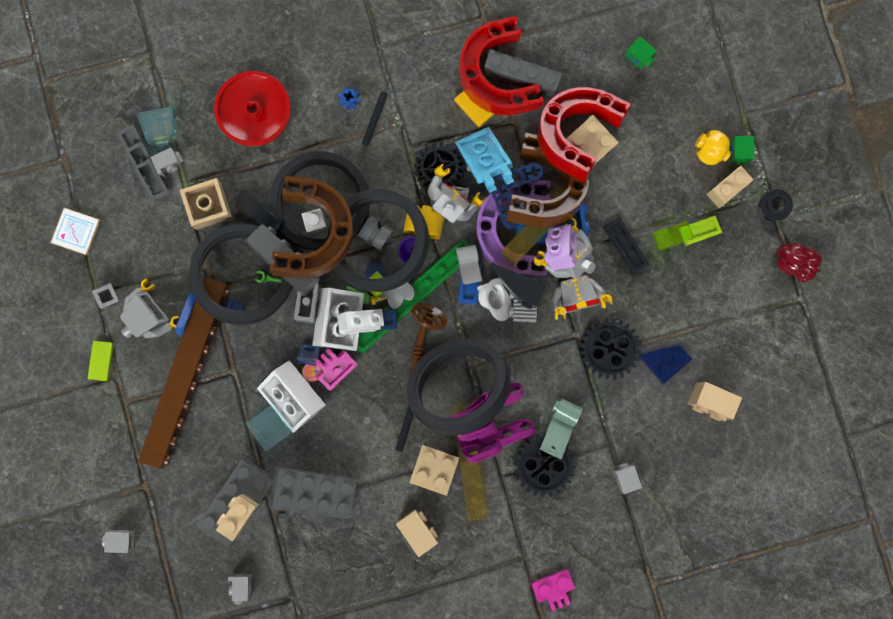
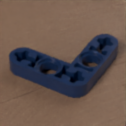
[491,163,543,230]

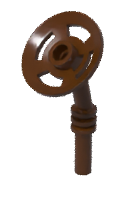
[408,303,447,380]

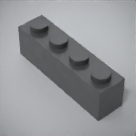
[483,50,562,97]
[246,224,320,297]

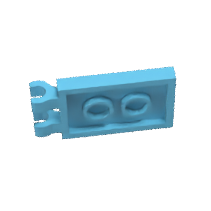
[455,127,514,193]

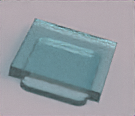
[246,405,292,452]

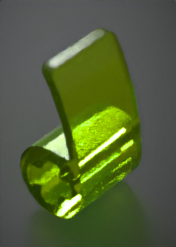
[652,221,693,251]

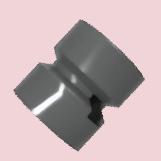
[359,216,395,251]

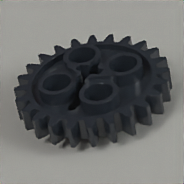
[579,318,642,380]
[512,433,576,497]

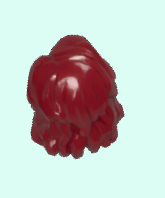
[776,243,822,283]

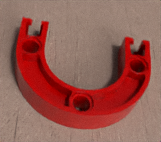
[458,16,544,116]
[538,87,631,182]

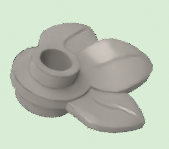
[378,281,414,309]

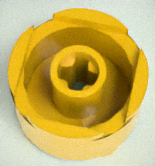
[404,205,445,240]

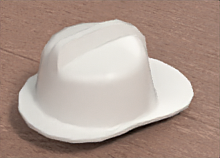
[477,278,512,321]

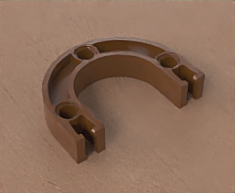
[506,133,589,227]
[270,176,354,279]

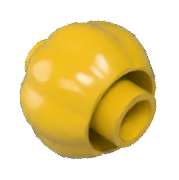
[695,130,731,165]

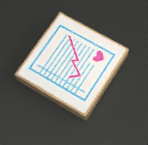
[50,208,101,256]

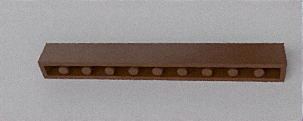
[138,277,230,469]

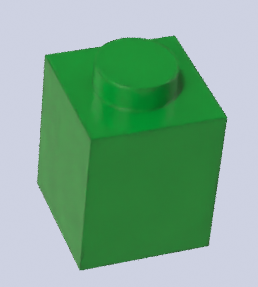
[624,36,657,70]
[730,136,754,166]

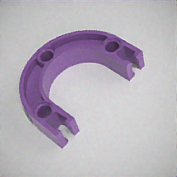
[476,180,551,278]

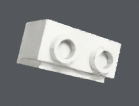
[337,309,384,334]

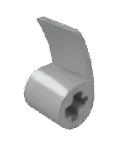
[456,245,482,285]

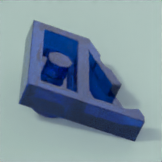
[638,345,692,384]

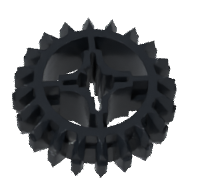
[414,142,465,188]

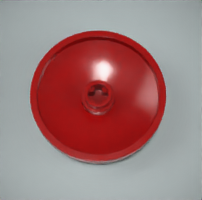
[214,71,291,147]

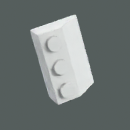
[312,288,364,351]
[257,360,326,433]

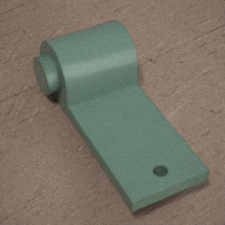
[540,398,583,459]

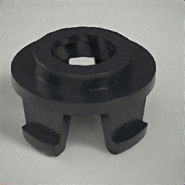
[758,189,793,222]

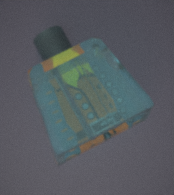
[137,107,177,153]

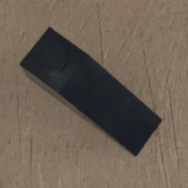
[489,263,546,310]

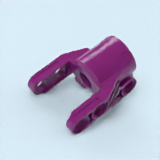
[450,382,535,463]

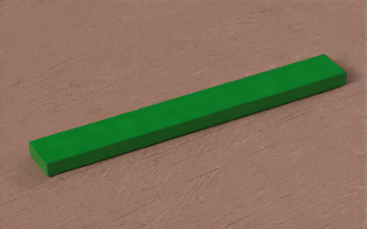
[357,239,470,354]

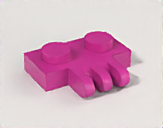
[314,348,358,391]
[531,569,575,612]

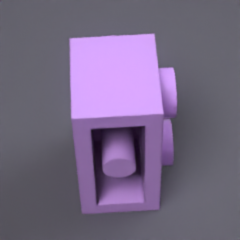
[544,224,577,271]

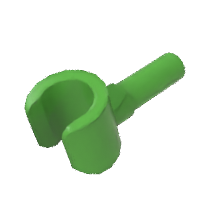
[255,271,281,283]
[346,286,371,305]

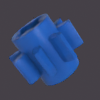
[338,86,361,111]

